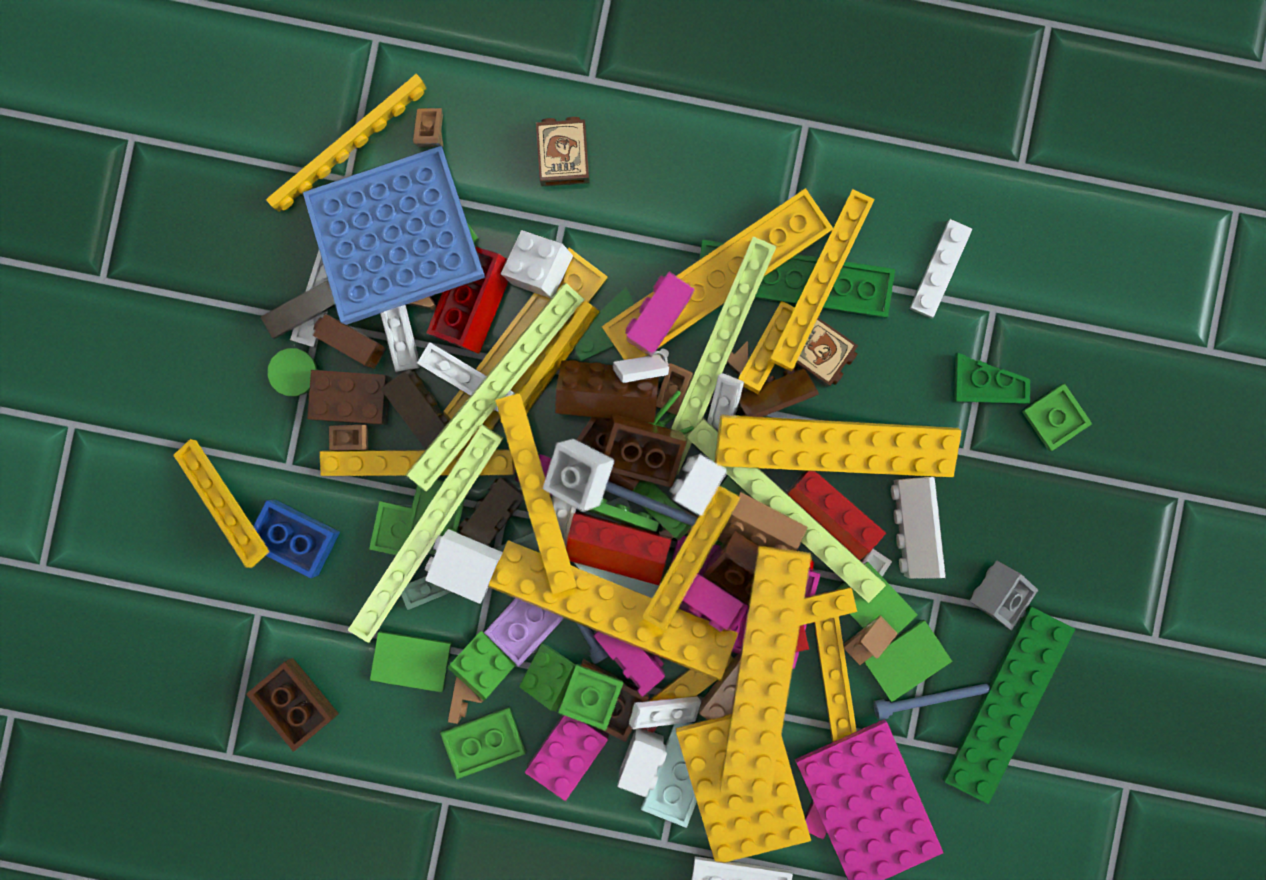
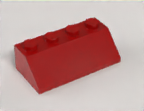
[426,247,508,354]
[786,470,886,560]
[566,512,672,586]

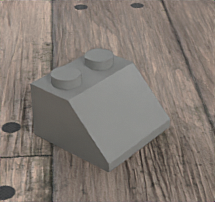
[970,561,1038,630]

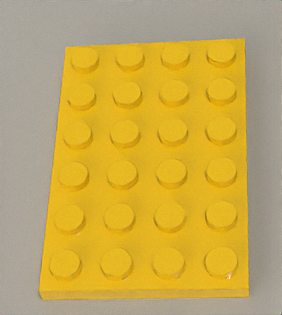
[676,714,811,862]

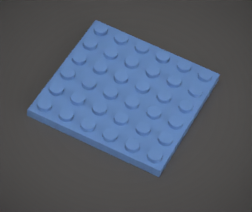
[303,146,485,325]

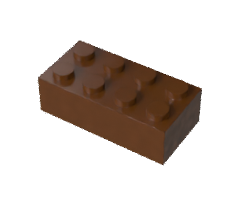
[555,360,659,423]

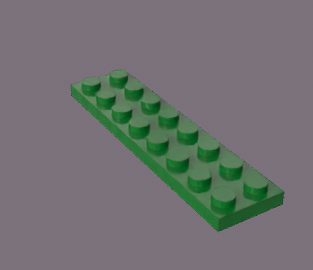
[699,240,895,318]
[942,606,1075,804]

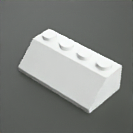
[891,477,945,578]

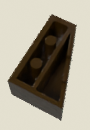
[381,369,451,449]
[458,477,525,546]

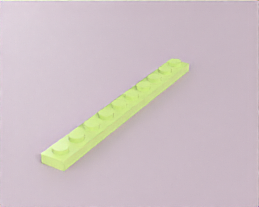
[671,237,777,475]
[405,283,584,491]
[687,418,886,603]
[348,424,503,643]

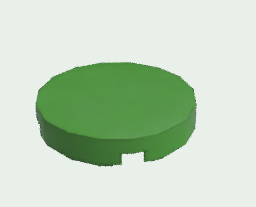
[268,348,317,396]

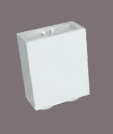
[425,529,503,604]

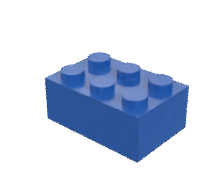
[253,500,340,578]

